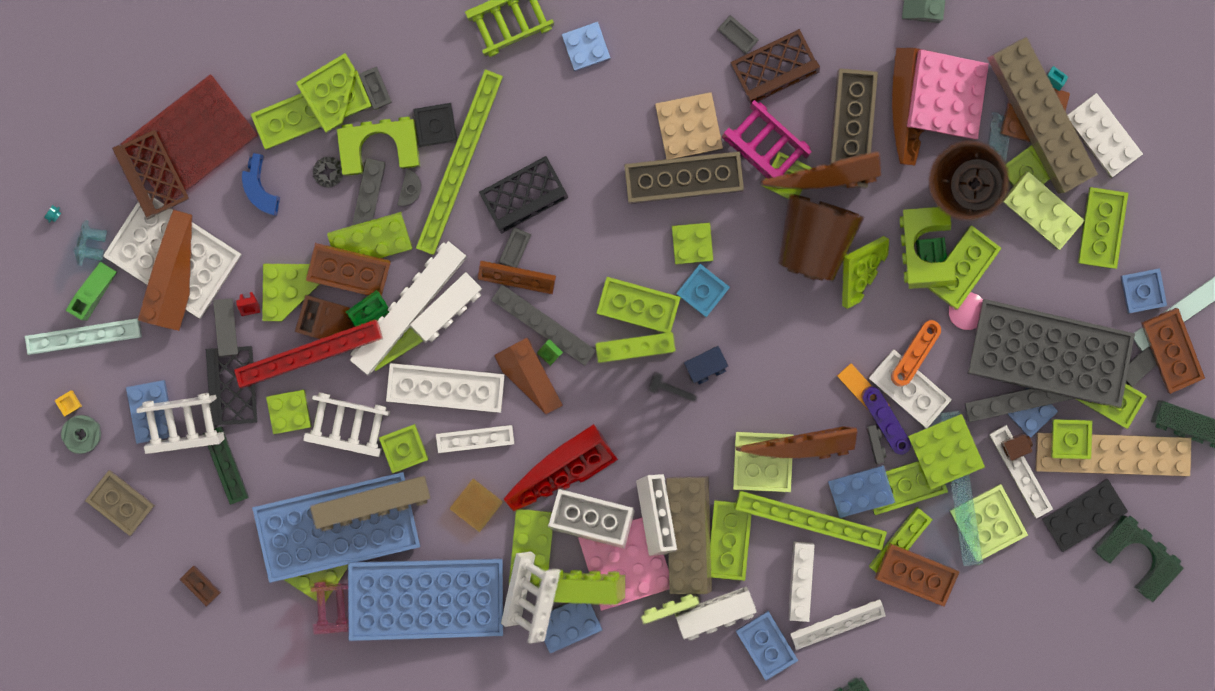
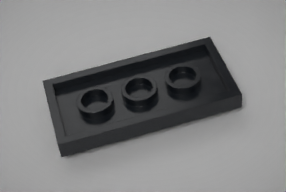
[1042,479,1128,552]

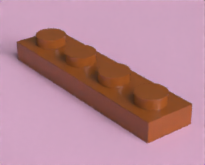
[478,261,556,294]

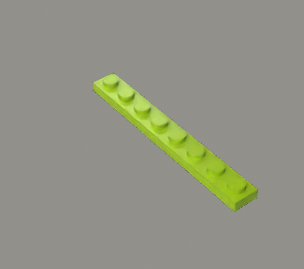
[734,490,887,550]

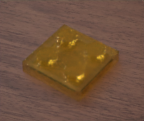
[450,478,503,532]

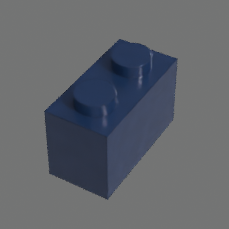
[683,346,728,385]

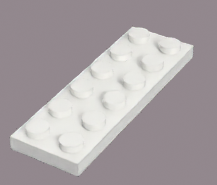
[386,363,505,413]

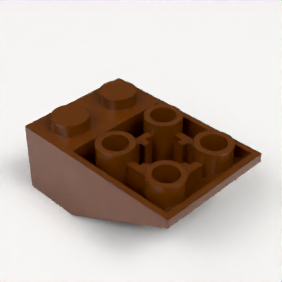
[295,295,354,339]

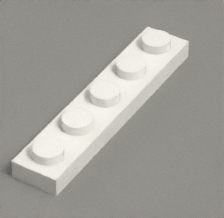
[989,425,1053,519]
[790,600,886,650]

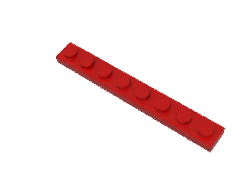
[234,320,383,388]

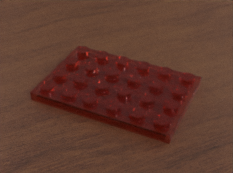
[120,74,258,204]

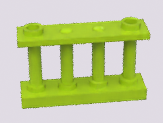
[465,0,554,57]
[596,332,676,363]

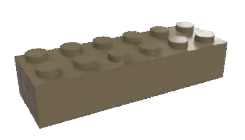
[829,68,878,189]
[624,152,744,204]
[310,476,430,531]
[666,476,712,594]

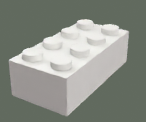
[549,489,635,549]
[675,586,757,640]

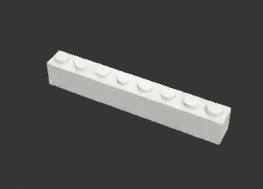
[350,241,468,375]

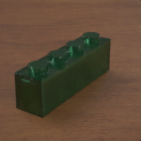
[1151,400,1215,448]

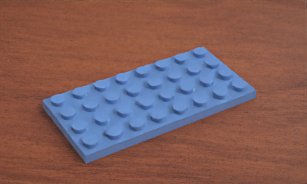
[252,472,420,583]
[348,559,503,641]

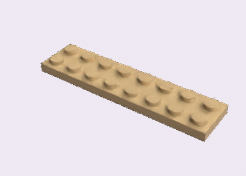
[1035,433,1192,476]

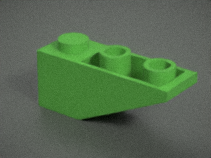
[66,262,117,321]

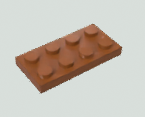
[306,243,390,296]
[1141,308,1205,394]
[874,543,960,607]

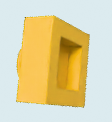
[54,390,82,417]

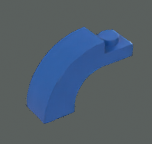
[242,153,280,216]

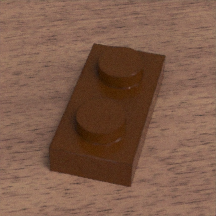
[179,565,221,607]

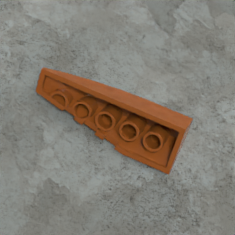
[892,48,938,166]
[760,151,881,190]
[138,210,192,331]
[736,426,857,459]

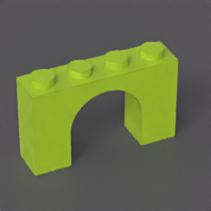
[337,117,421,176]
[900,207,956,289]

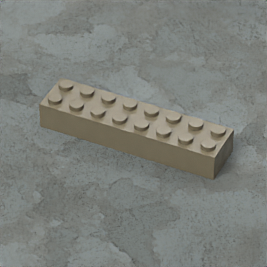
[987,37,1098,194]

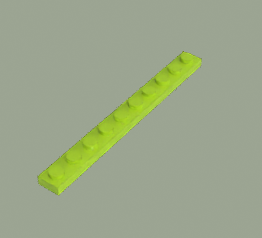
[416,69,503,255]

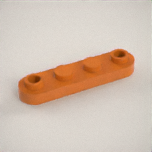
[891,320,941,387]

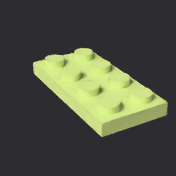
[1002,171,1085,250]

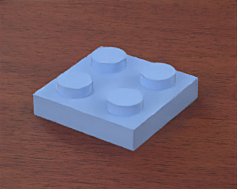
[562,22,610,71]

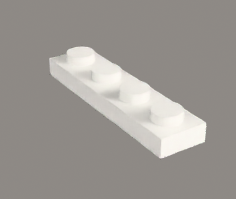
[436,425,515,453]

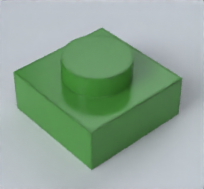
[537,339,563,366]

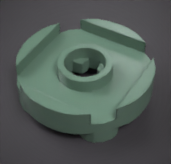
[61,415,101,454]

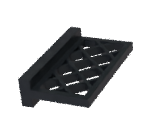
[479,156,569,234]
[206,346,257,426]
[648,372,697,402]

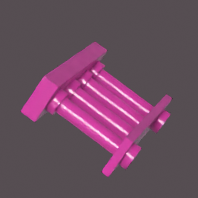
[722,100,812,189]

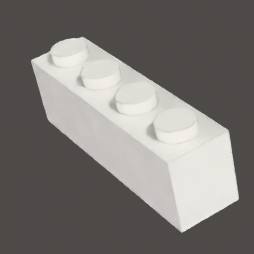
[410,272,482,343]
[636,474,677,556]
[788,541,814,622]

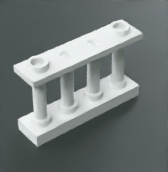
[303,392,390,457]
[136,393,224,454]
[501,552,560,644]

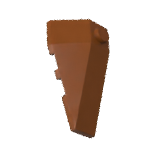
[494,338,563,414]

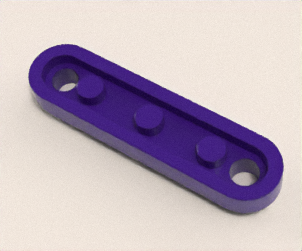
[862,386,911,455]

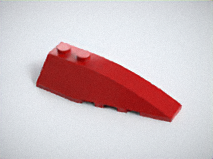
[504,424,618,511]

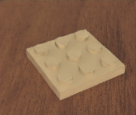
[655,92,723,160]

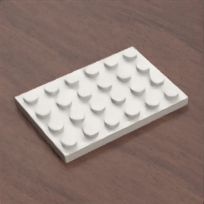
[103,194,242,319]

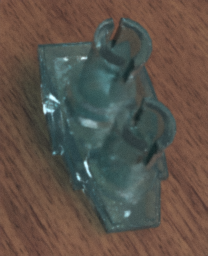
[73,219,107,266]

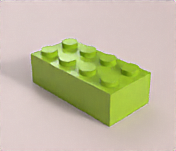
[553,569,625,605]

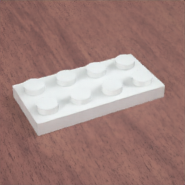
[1068,93,1143,178]
[868,349,952,428]

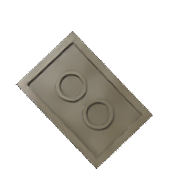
[85,470,155,536]

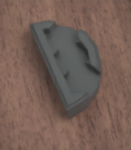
[397,169,422,206]

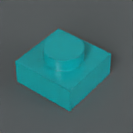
[1047,66,1068,91]

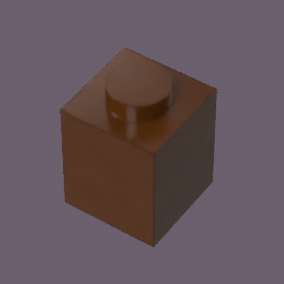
[1000,433,1033,461]

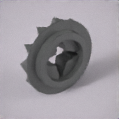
[313,157,343,187]

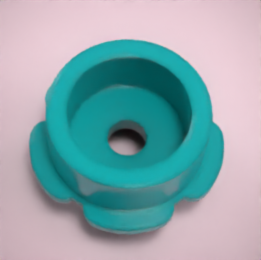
[44,205,61,223]

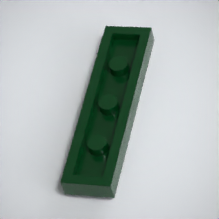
[203,426,249,505]

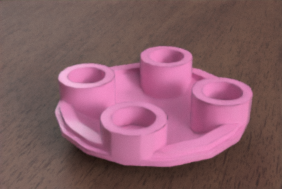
[949,292,983,330]

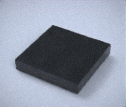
[413,103,457,147]

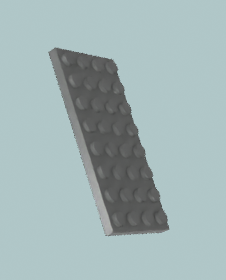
[967,299,1135,409]

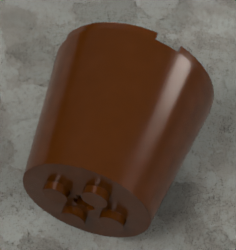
[929,141,1009,220]
[778,194,864,281]

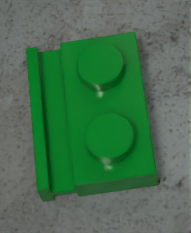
[916,237,947,263]
[345,290,389,327]

